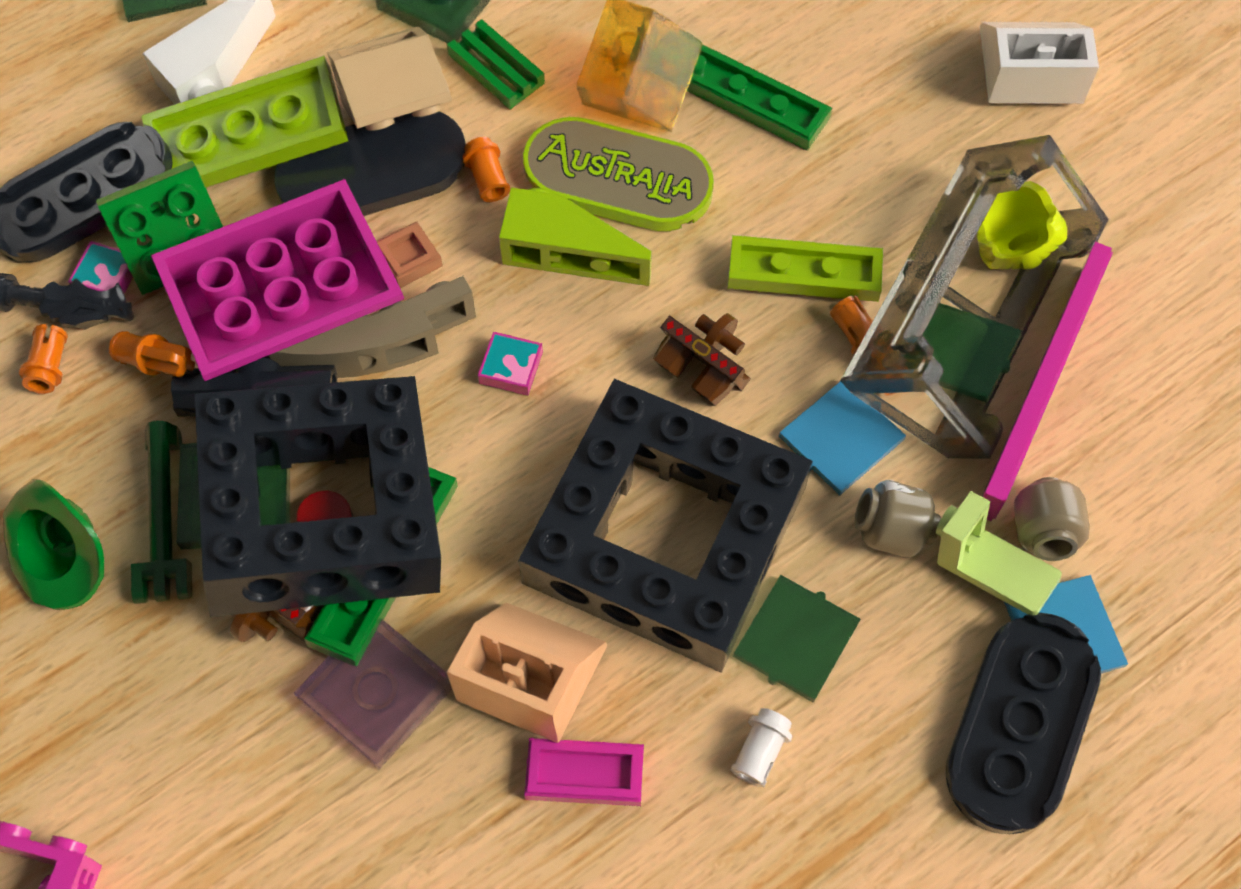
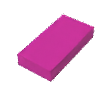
[524,738,644,807]

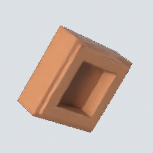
[377,221,443,288]

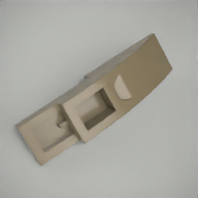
[269,276,476,378]

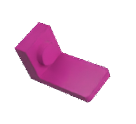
[0,821,102,889]

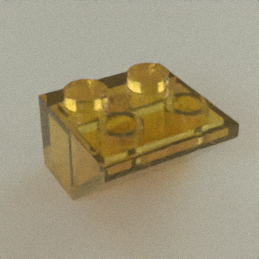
[576,0,702,133]

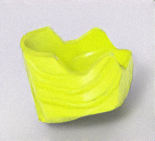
[973,181,1067,270]

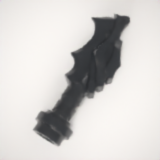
[0,273,134,330]

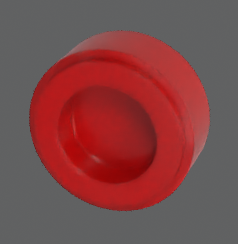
[297,490,353,522]

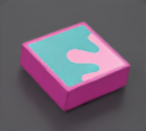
[68,241,133,294]
[478,332,543,396]

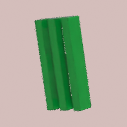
[447,19,545,110]

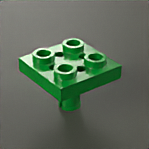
[96,160,223,295]

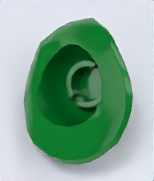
[3,479,104,610]

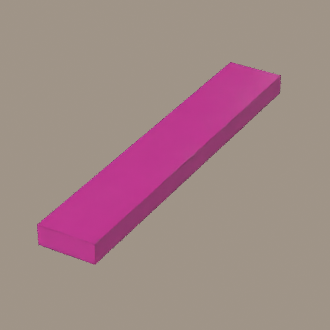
[981,241,1113,521]

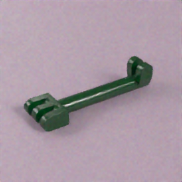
[131,421,192,604]

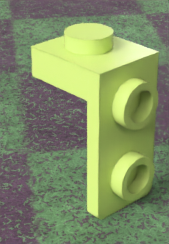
[936,491,1062,616]

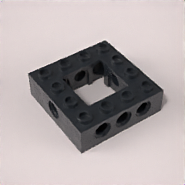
[195,376,441,617]
[518,378,813,673]

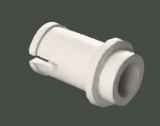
[730,708,792,787]

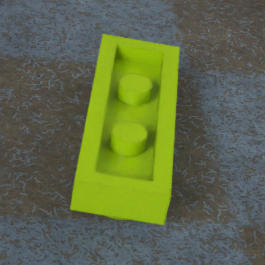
[728,235,883,302]

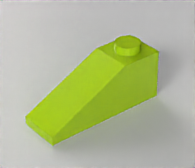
[499,187,652,286]

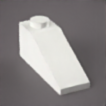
[143,0,276,104]

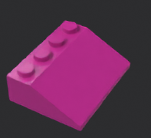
[151,179,404,381]

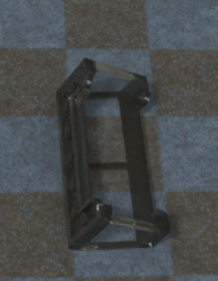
[840,135,1109,459]

